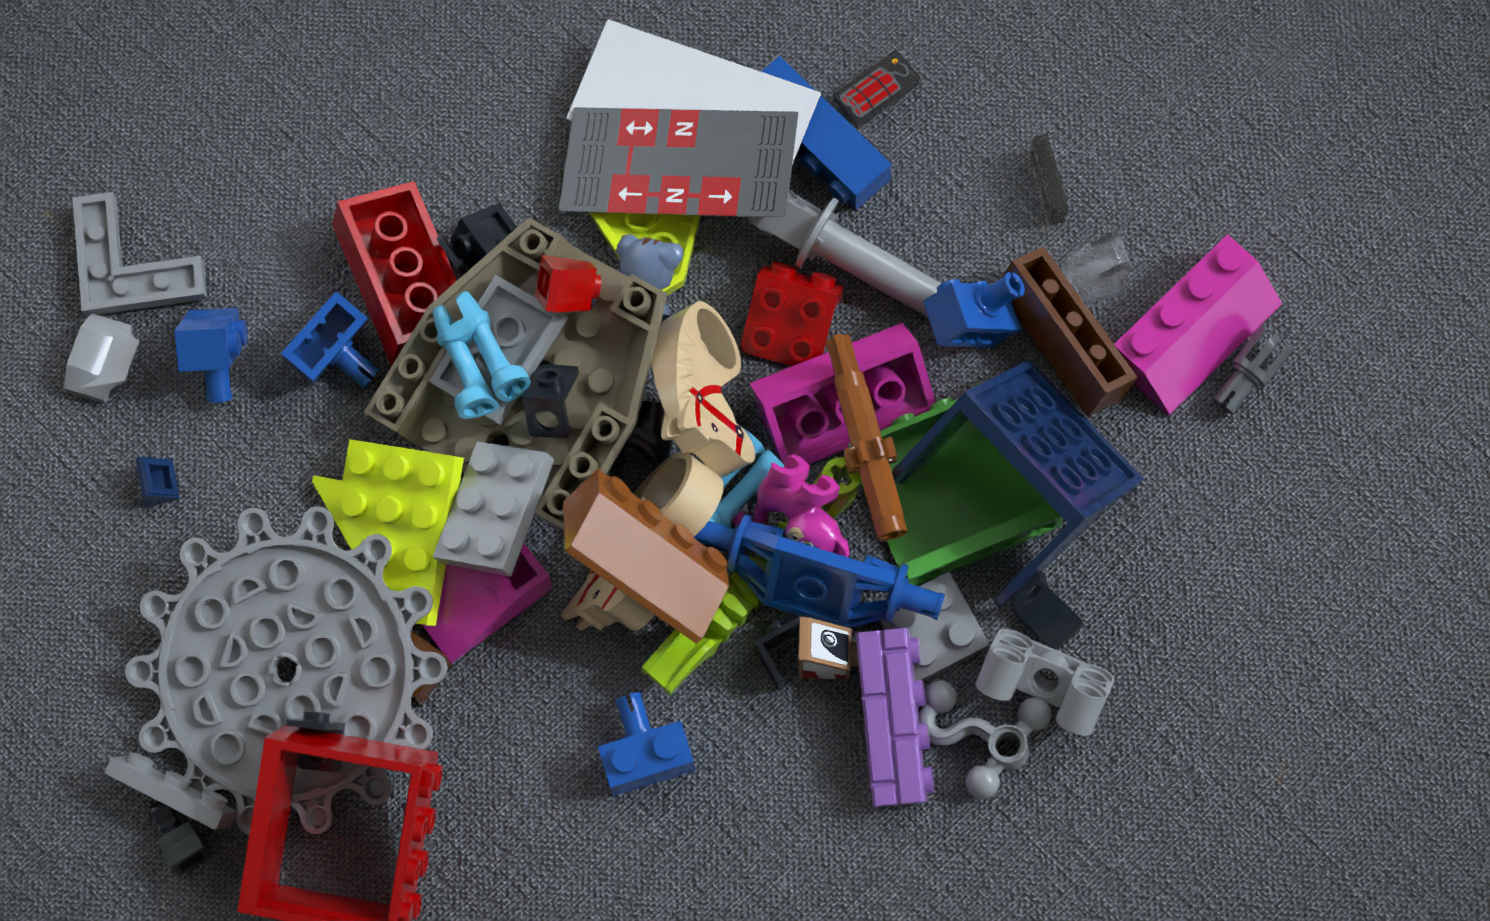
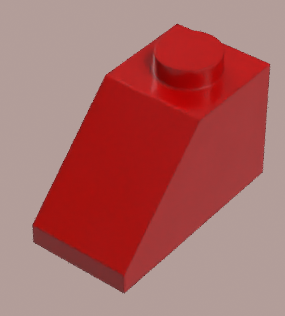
[535,255,601,312]

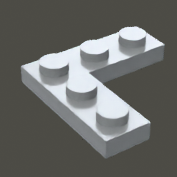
[72,192,207,316]

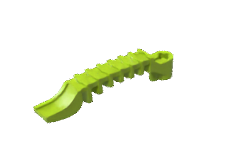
[641,457,861,696]

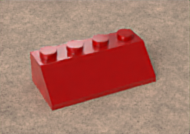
[332,181,457,365]

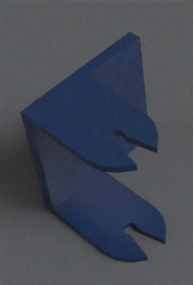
[892,360,1144,609]

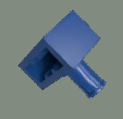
[923,272,1025,348]
[281,291,380,389]
[174,308,248,403]
[598,692,696,797]

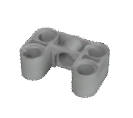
[975,629,1114,736]

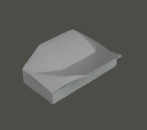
[64,313,140,404]

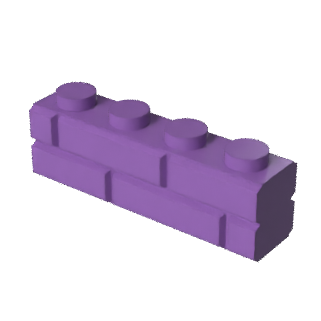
[856,628,934,808]

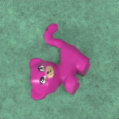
[732,455,849,558]

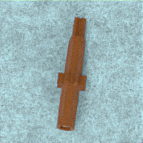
[825,333,908,541]

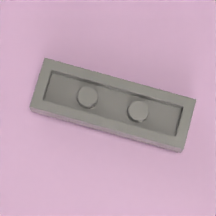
[104,752,238,830]

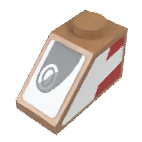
[799,617,859,680]

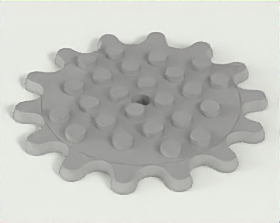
[125,506,448,834]

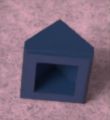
[135,457,180,508]

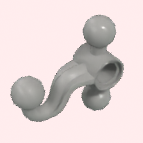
[919,680,1052,799]

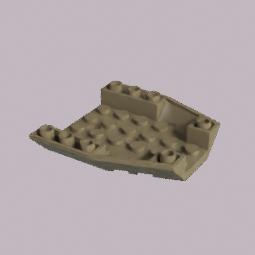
[364,218,667,531]

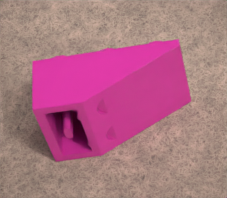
[422,543,554,664]

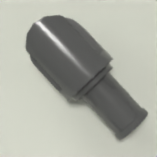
[1212,324,1295,415]

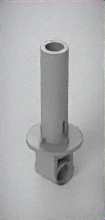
[747,189,942,319]

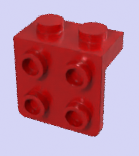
[740,262,844,366]

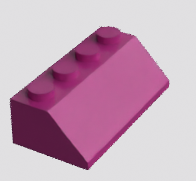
[1114,234,1282,416]
[749,323,936,465]

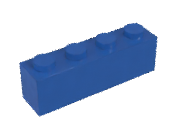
[761,56,892,211]

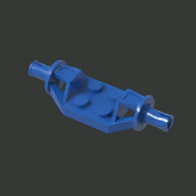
[694,514,945,628]

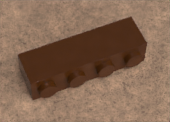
[1001,247,1138,417]

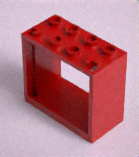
[237,725,443,921]

